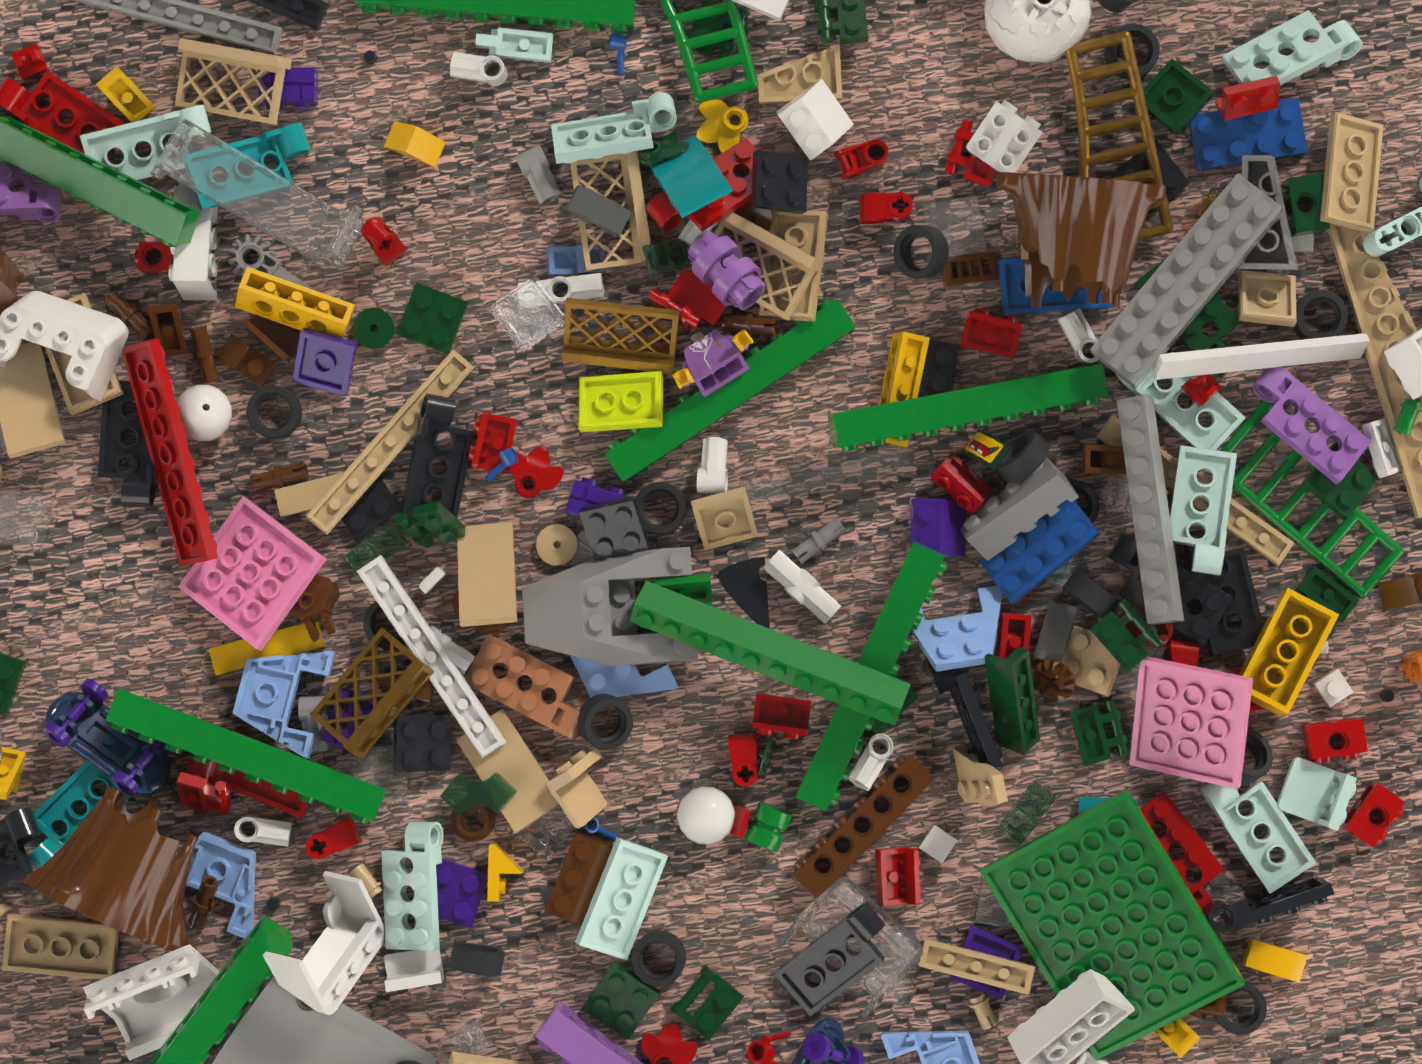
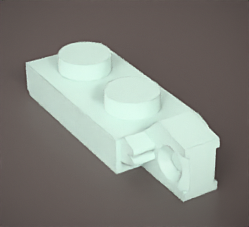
[475,27,554,63]

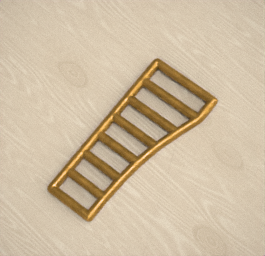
[1065,31,1173,241]

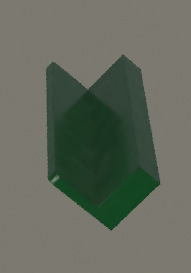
[985,647,1040,755]

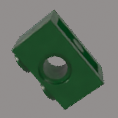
[1281,173,1330,237]

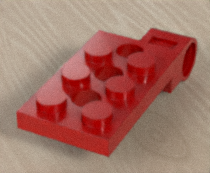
[0,70,125,158]
[646,138,757,232]
[186,729,322,819]
[1139,791,1225,911]

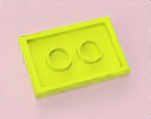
[579,371,663,432]

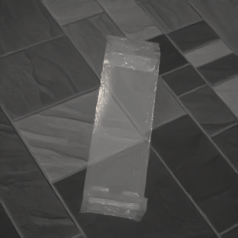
[150,118,366,269]

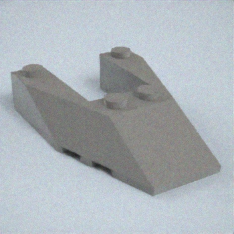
[522,547,698,666]

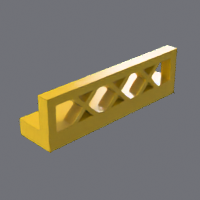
[879,331,930,447]

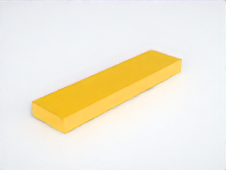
[209,621,325,675]

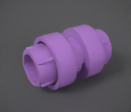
[688,232,765,310]

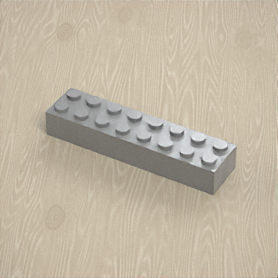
[1090,173,1283,389]

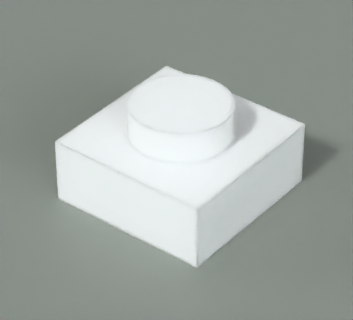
[1313,669,1353,707]

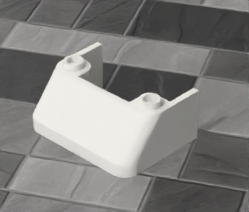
[263,871,385,1015]

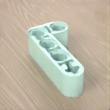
[1363,177,1422,257]

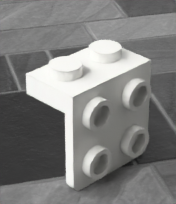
[967,100,1043,173]

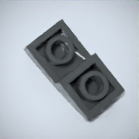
[565,185,631,237]
[1033,600,1077,661]

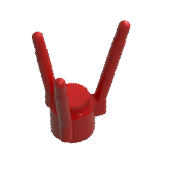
[745,1031,791,1064]

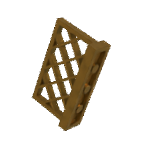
[562,298,679,374]
[309,627,434,759]

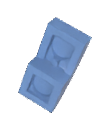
[546,244,606,276]

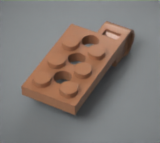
[465,634,580,740]

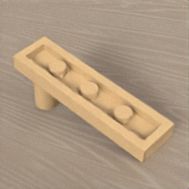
[919,938,1036,995]

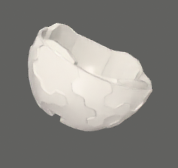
[984,0,1093,63]

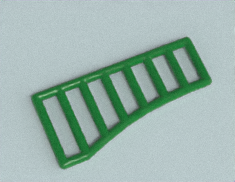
[658,0,759,103]
[1220,400,1404,599]

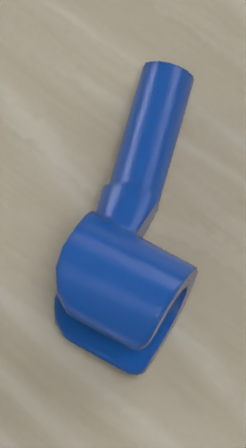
[609,34,627,74]
[485,448,518,482]
[579,817,618,841]

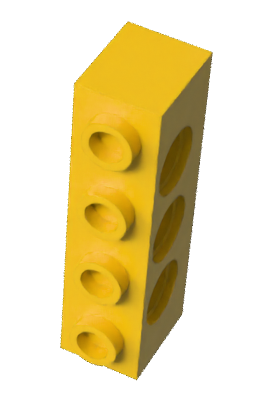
[235,267,355,338]

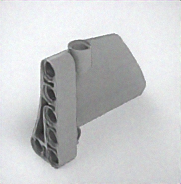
[207,975,436,1064]

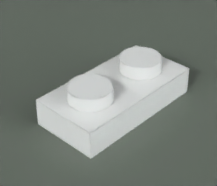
[1362,418,1402,478]

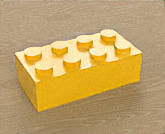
[1239,588,1339,717]

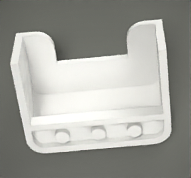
[0,291,128,402]

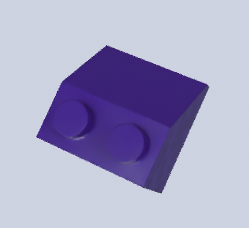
[910,498,966,556]

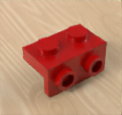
[1215,76,1280,121]
[959,308,1024,359]
[468,412,518,474]
[930,451,993,514]
[752,693,812,739]
[875,846,922,906]

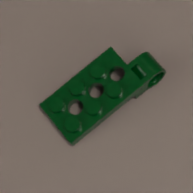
[1134,257,1241,380]

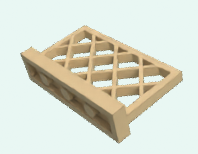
[175,38,292,125]
[570,151,652,271]
[714,212,824,321]

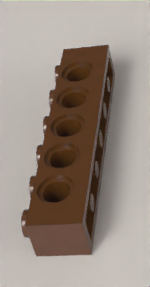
[792,754,935,900]

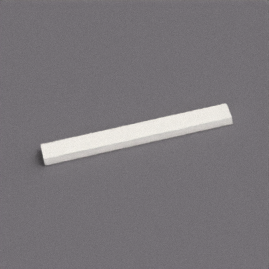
[1152,333,1370,380]
[357,555,506,758]

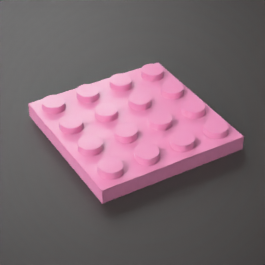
[178,496,327,651]
[1129,656,1253,789]

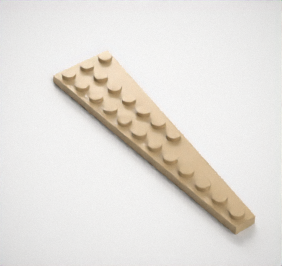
[1328,223,1422,518]

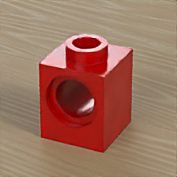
[134,242,174,273]

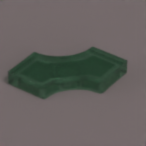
[440,773,518,815]

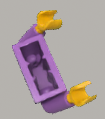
[672,330,754,397]

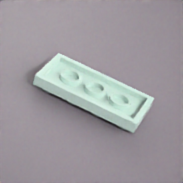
[575,837,668,960]

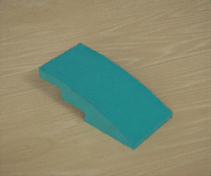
[649,135,732,218]

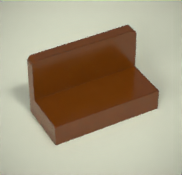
[243,315,300,362]

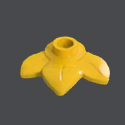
[696,100,749,153]

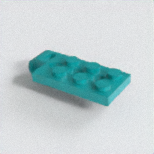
[181,123,311,211]
[28,761,132,869]

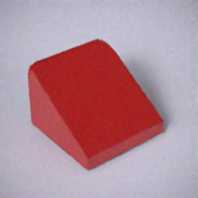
[730,804,751,838]

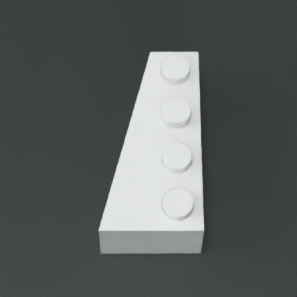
[169,176,218,300]

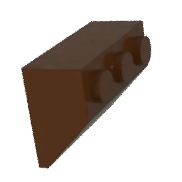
[544,830,614,925]

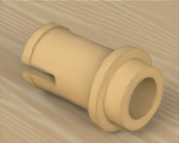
[349,863,383,899]
[968,991,998,1030]

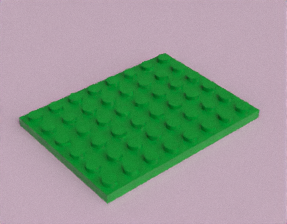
[980,789,1245,1061]

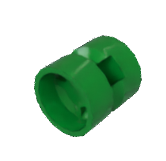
[744,801,793,852]

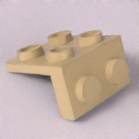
[545,748,607,829]

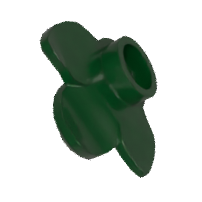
[638,131,689,166]

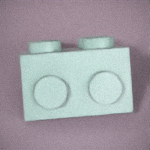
[1277,757,1357,831]

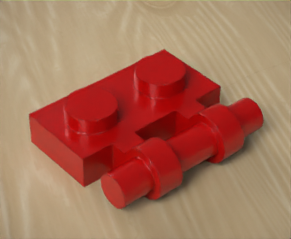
[944,119,995,188]
[647,289,702,331]
[177,772,231,815]

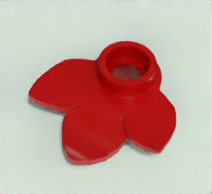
[509,445,564,498]
[641,1021,698,1064]

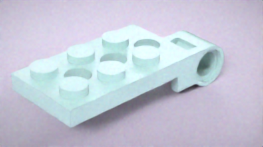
[1223,10,1363,85]
[551,92,677,164]
[80,105,211,180]
[1116,352,1246,450]
[1170,445,1237,575]
[1200,780,1316,894]
[381,822,443,951]

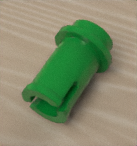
[1393,398,1422,436]

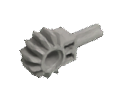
[228,234,313,290]

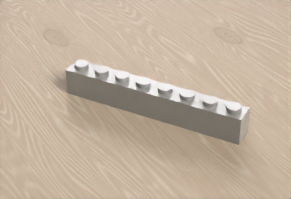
[1117,395,1184,625]

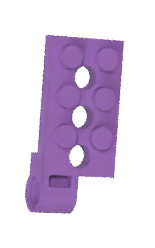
[0,162,62,222]
[1252,366,1372,484]

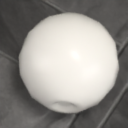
[177,385,232,441]
[677,787,735,845]

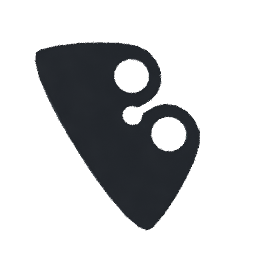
[718,557,770,629]

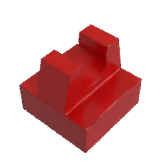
[11,43,50,81]
[1181,374,1222,407]

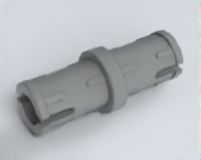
[792,517,847,564]

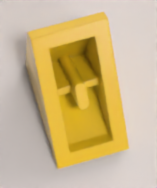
[384,121,446,168]

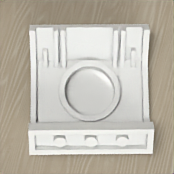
[82,944,219,1061]

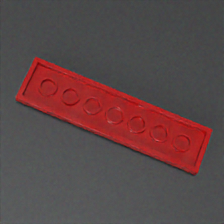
[121,338,218,566]

